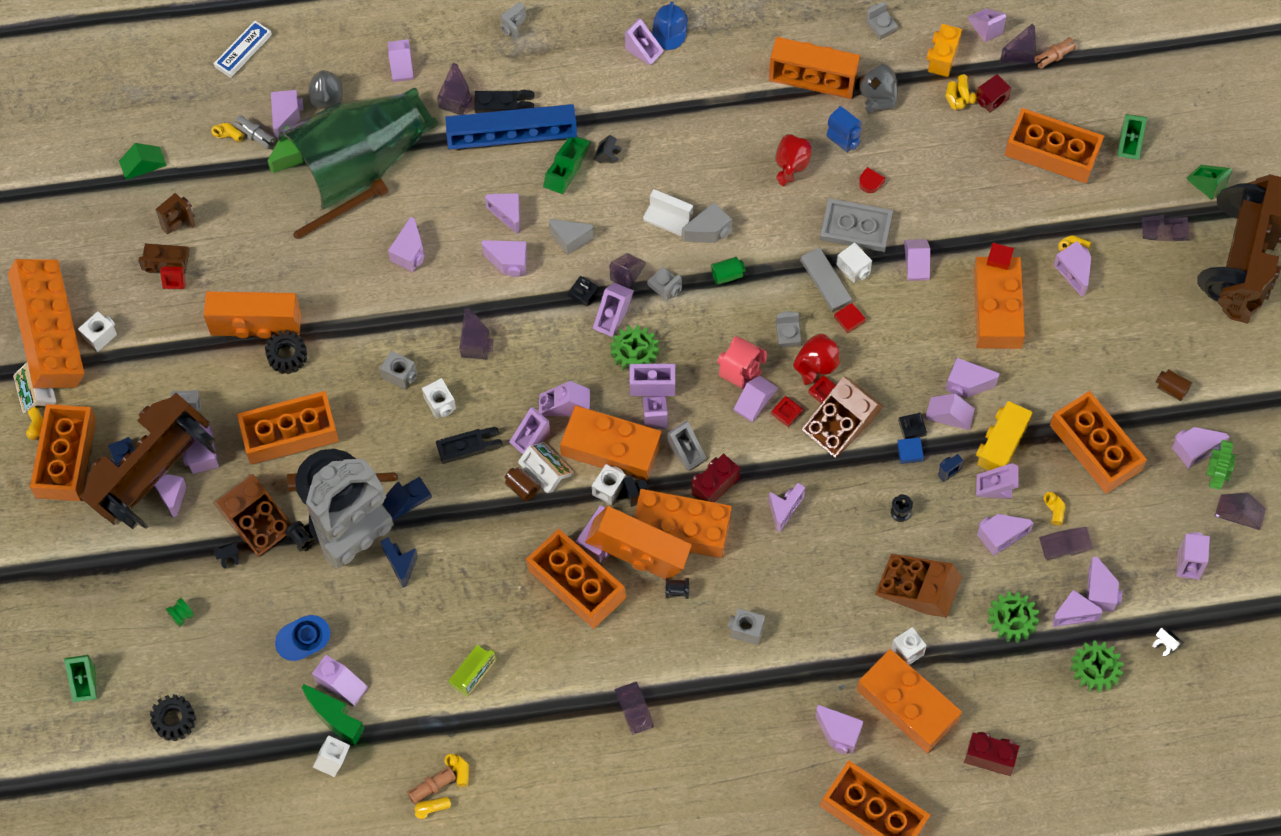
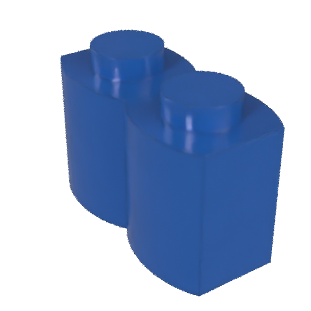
[826,106,862,153]

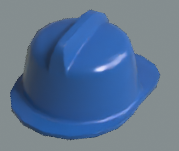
[652,1,688,50]
[275,615,331,661]

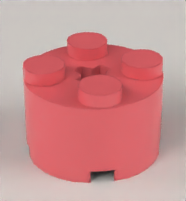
[717,336,767,390]

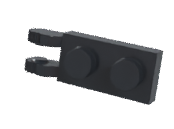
[474,90,535,113]
[436,427,503,464]

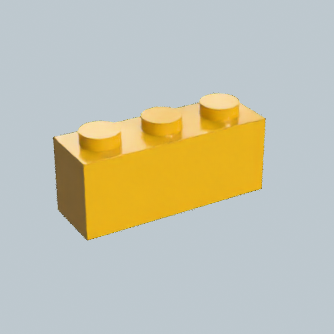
[976,401,1033,471]

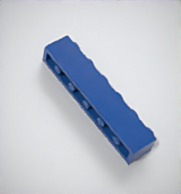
[445,104,577,150]

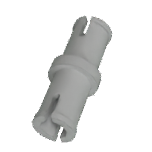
[233,115,276,149]

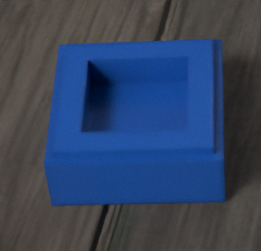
[897,438,924,464]

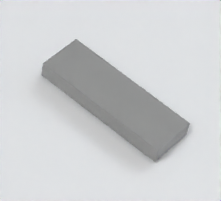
[800,248,852,312]

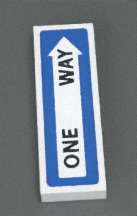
[213,21,272,78]

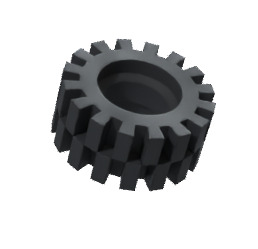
[265,330,307,374]
[150,694,196,741]

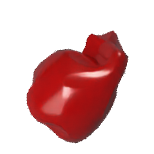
[775,134,812,186]
[793,334,840,385]

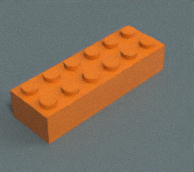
[8,259,84,388]

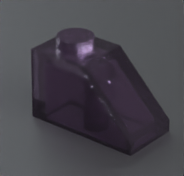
[437,63,472,115]
[459,308,494,360]

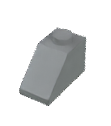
[682,203,732,243]

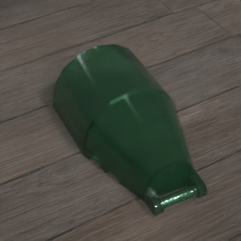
[279,88,438,210]

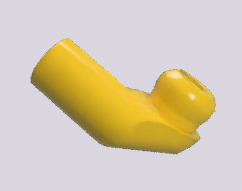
[958,74,976,105]
[945,81,965,111]
[211,123,245,143]
[1058,235,1092,251]
[26,407,43,440]
[1043,491,1066,526]
[444,753,469,787]
[414,797,451,819]

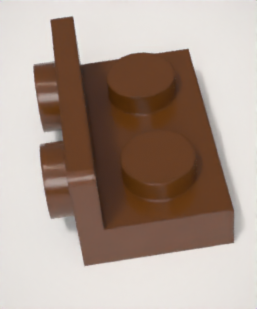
[155,193,196,235]
[138,243,190,274]

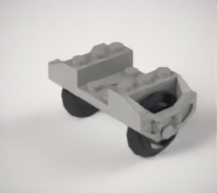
[295,448,393,570]

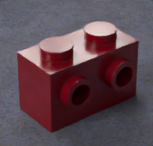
[691,453,740,503]
[964,732,1020,776]

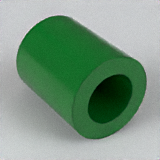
[711,256,746,285]

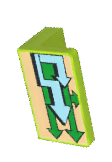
[448,645,496,697]

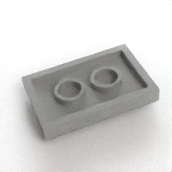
[820,198,893,252]

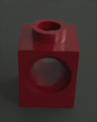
[976,74,1012,113]

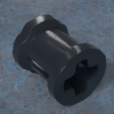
[890,494,913,522]
[285,521,315,552]
[665,578,689,599]

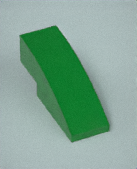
[543,137,591,195]
[301,684,364,745]

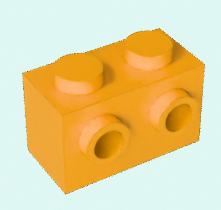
[926,24,962,77]

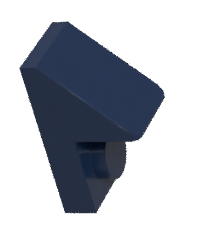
[382,477,432,520]
[380,537,418,588]

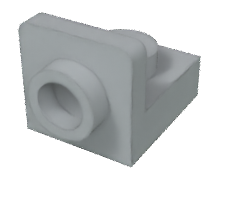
[866,1,898,40]
[500,2,526,40]
[647,267,682,301]
[776,311,801,348]

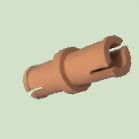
[1035,37,1076,69]
[407,766,456,805]

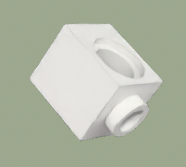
[837,243,872,283]
[78,311,117,352]
[422,378,456,419]
[592,464,626,505]
[891,627,927,665]
[313,736,350,777]

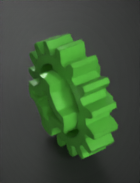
[610,325,659,371]
[1206,439,1236,490]
[987,591,1039,643]
[1070,640,1124,693]

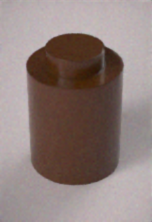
[1156,369,1193,402]
[505,467,541,502]

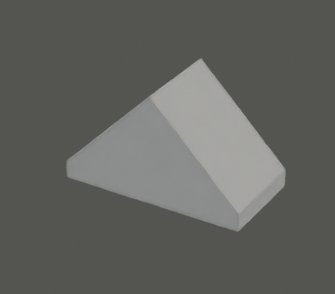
[549,219,594,255]
[668,421,707,471]

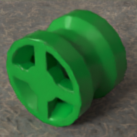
[165,598,195,627]

